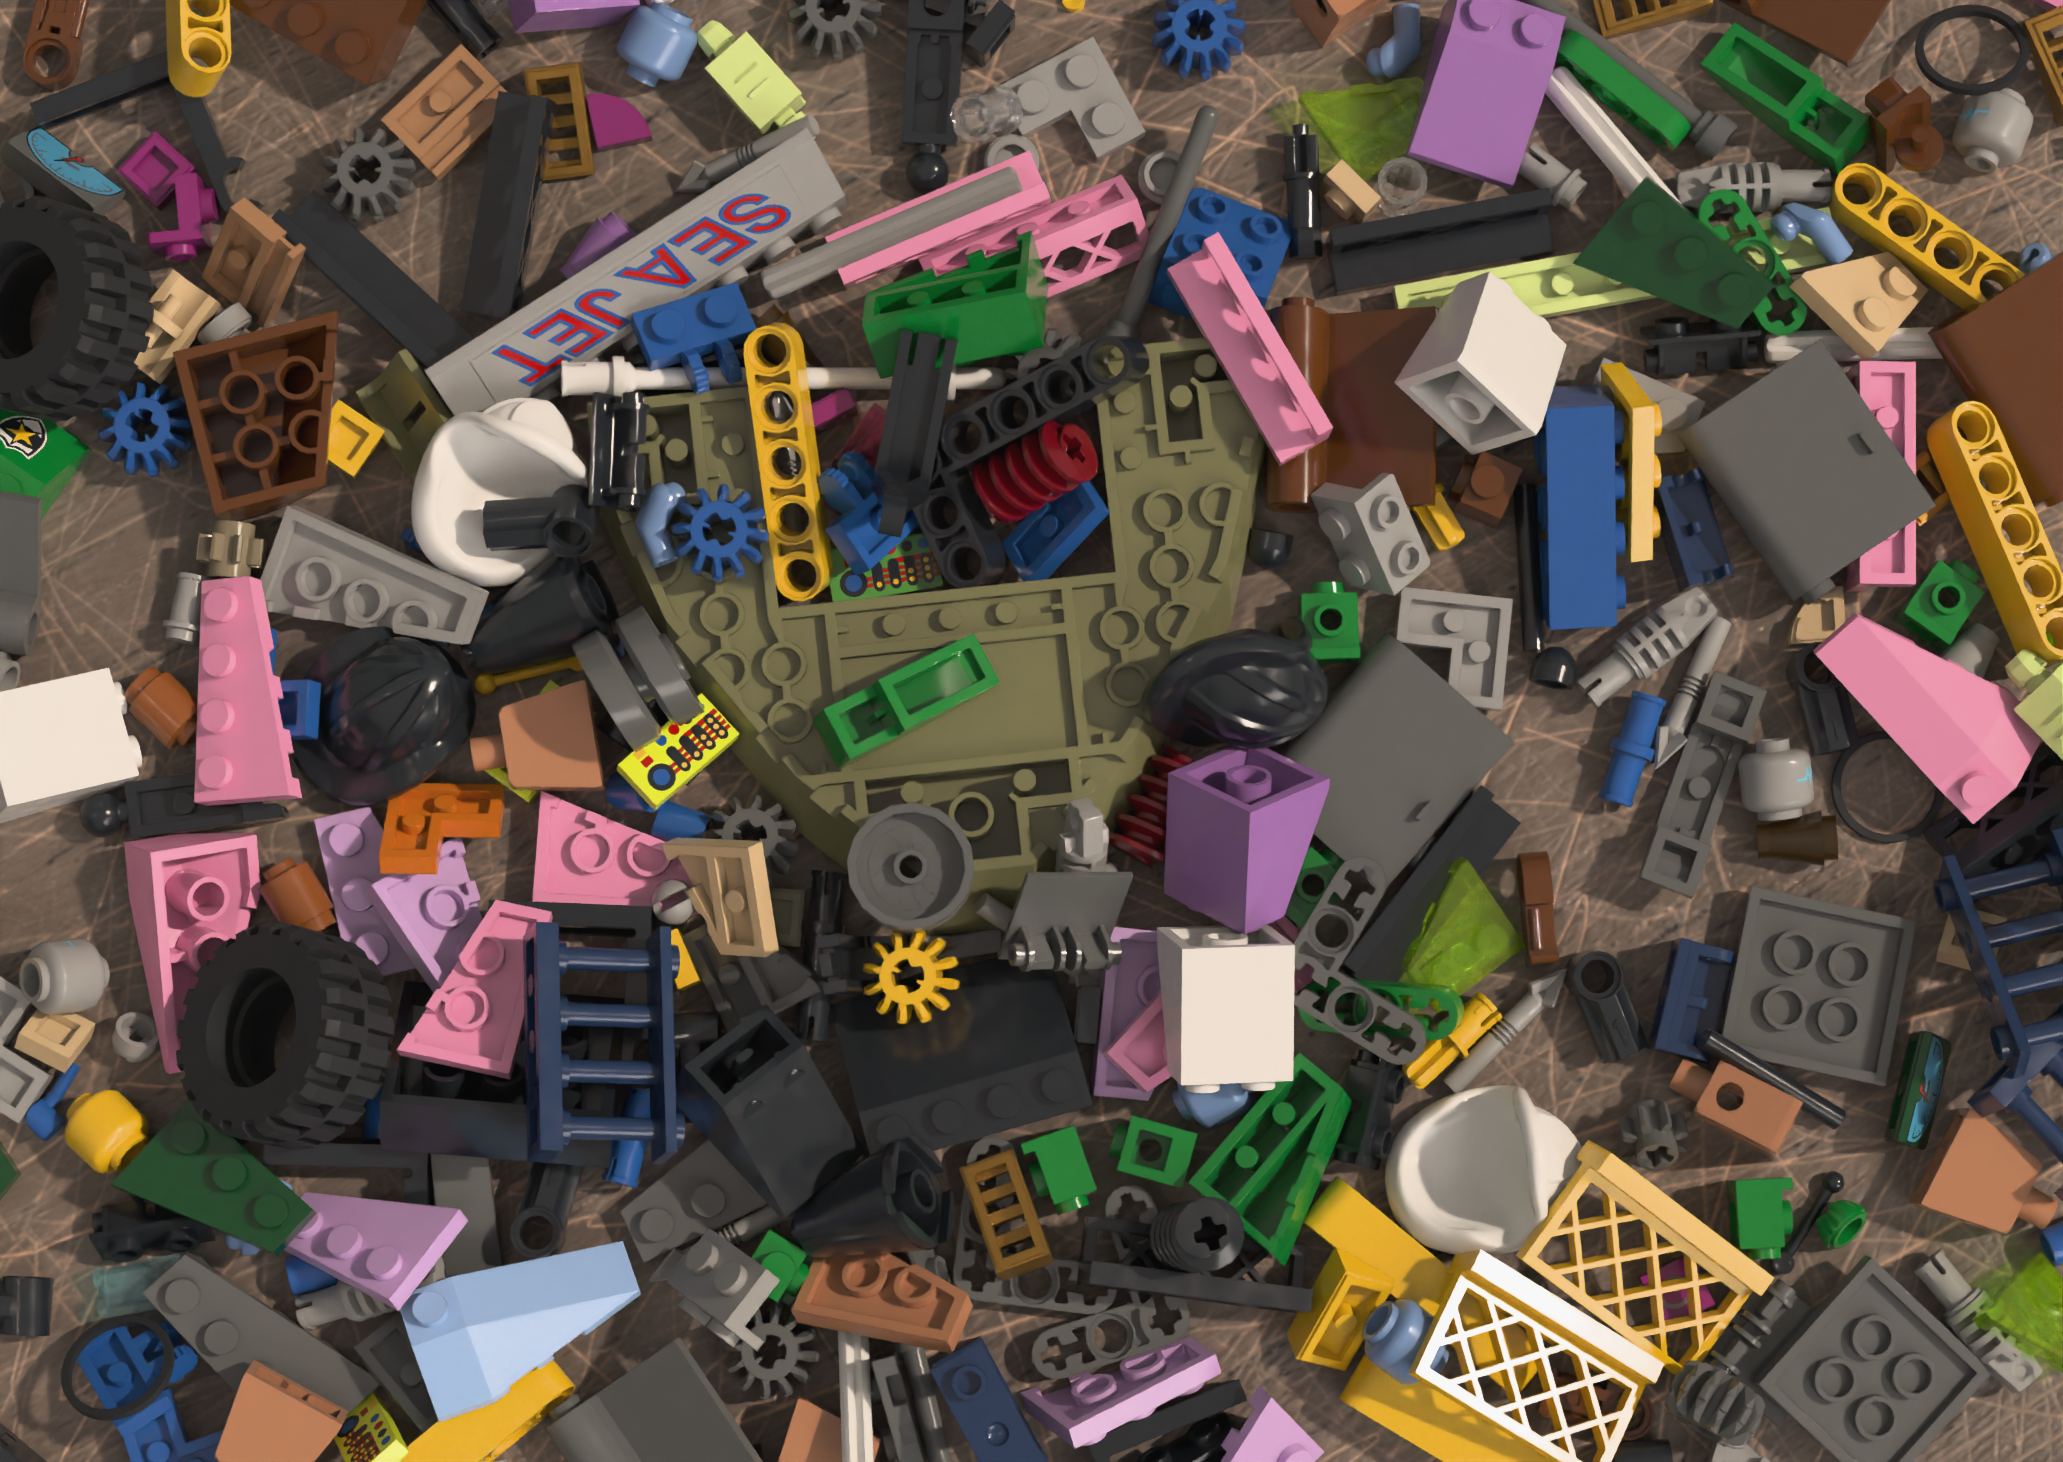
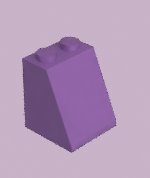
[1164,746,1330,935]

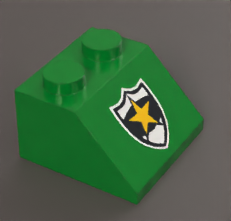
[0,409,92,520]

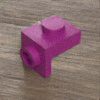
[147,173,218,261]

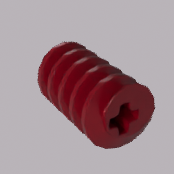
[972,422,1098,524]
[1109,743,1195,869]

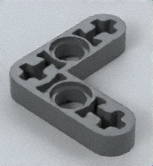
[1294,856,1427,1065]
[953,1136,1117,1314]
[1031,1184,1190,1379]

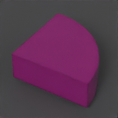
[586,93,653,152]

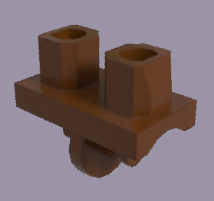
[1865,77,1944,175]

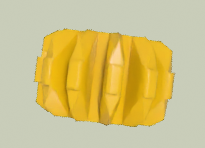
[863,930,960,1024]

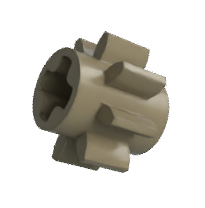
[195,520,268,579]

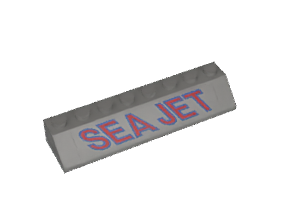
[424,127,847,416]

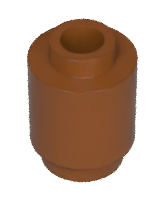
[123,666,198,749]
[258,857,337,932]

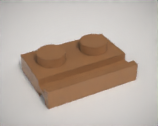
[381,44,507,181]
[201,197,306,328]

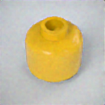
[64,1090,150,1174]

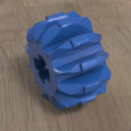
[1152,0,1246,82]
[98,382,193,478]
[672,484,769,582]

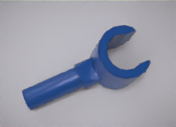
[26,1063,81,1141]

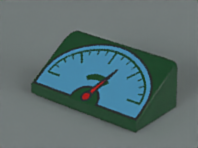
[1884,1031,1951,1150]

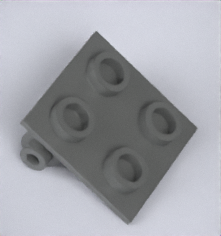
[997,872,1134,972]
[1701,1267,1815,1427]

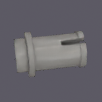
[1517,142,1588,210]
[162,572,213,646]

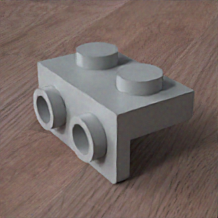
[1311,473,1430,596]
[667,1228,780,1351]

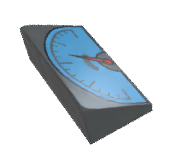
[3,125,126,216]

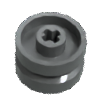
[572,604,705,752]
[847,802,974,933]

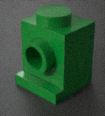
[1893,559,1985,651]
[1298,582,1361,665]
[1284,846,1350,931]
[1108,1115,1198,1189]
[1020,1125,1097,1215]
[1726,1177,1793,1260]
[751,1228,814,1306]

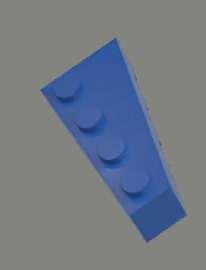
[1533,384,1626,630]

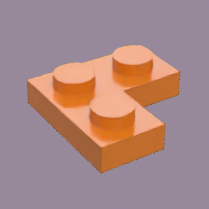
[379,783,505,875]

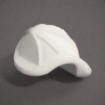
[411,398,590,587]
[1385,1085,1582,1256]

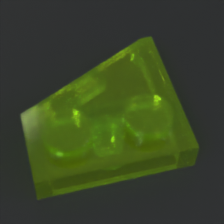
[1298,77,1424,182]
[1400,857,1526,1013]
[1972,1252,2063,1373]

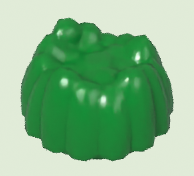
[1815,1200,1867,1250]

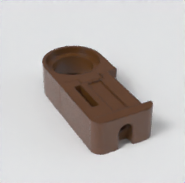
[22,0,89,91]
[1517,851,1559,966]
[1536,1366,1655,1440]

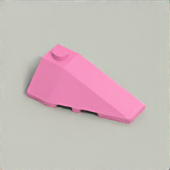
[1813,613,2042,824]
[124,833,261,1074]

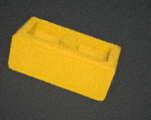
[1287,1248,1395,1371]

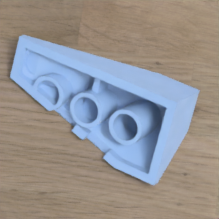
[400,1241,641,1422]

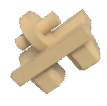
[134,269,221,384]

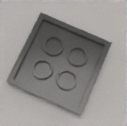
[1719,886,1917,1087]
[1752,1255,1993,1462]

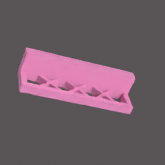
[825,150,1051,290]
[918,174,1149,298]
[1167,232,1333,466]
[1847,361,1916,592]

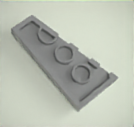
[260,506,489,645]

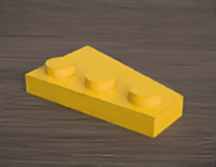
[1600,362,1662,562]

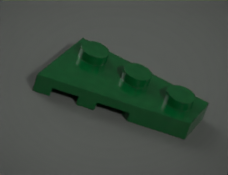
[1573,176,1776,329]
[110,1100,317,1256]

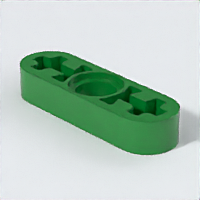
[1555,29,1691,152]
[1694,189,1807,336]
[1298,977,1464,1040]

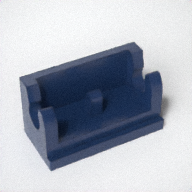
[1653,467,1734,593]
[1647,938,1735,1064]

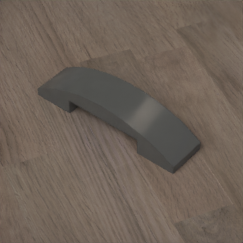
[1638,671,1767,899]
[430,1153,503,1276]

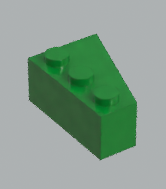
[862,231,1048,379]
[1188,1052,1353,1267]

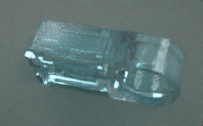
[92,1252,210,1318]

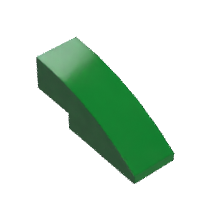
[1700,22,1872,176]
[812,633,1001,770]

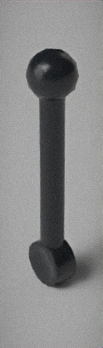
[1771,1171,1845,1274]

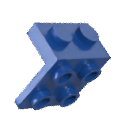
[1148,188,1291,320]

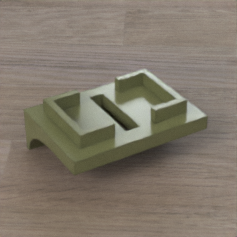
[354,348,454,485]

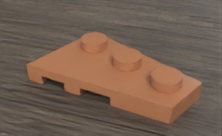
[791,1253,973,1354]

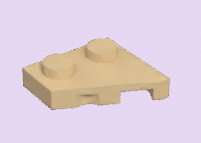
[1789,251,1928,361]
[663,837,779,957]

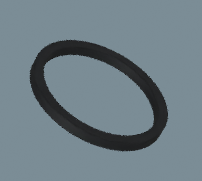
[1915,5,2029,96]
[1831,731,1944,843]
[61,1315,175,1421]

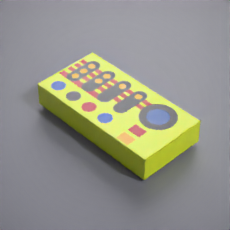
[616,693,739,811]
[334,1391,409,1462]

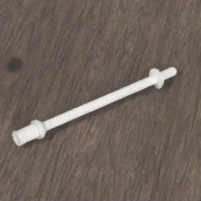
[561,356,1007,403]

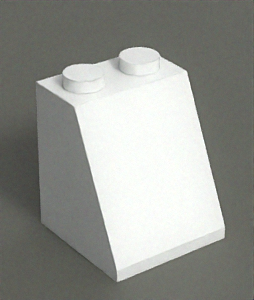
[1394,271,1566,455]
[0,668,142,823]
[1157,924,1295,1093]

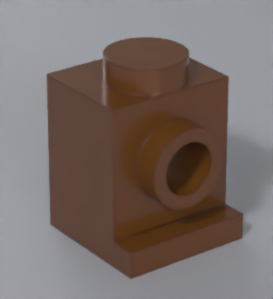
[1446,451,1523,529]

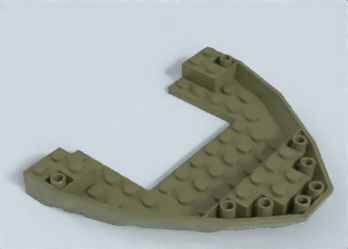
[587,338,1267,936]

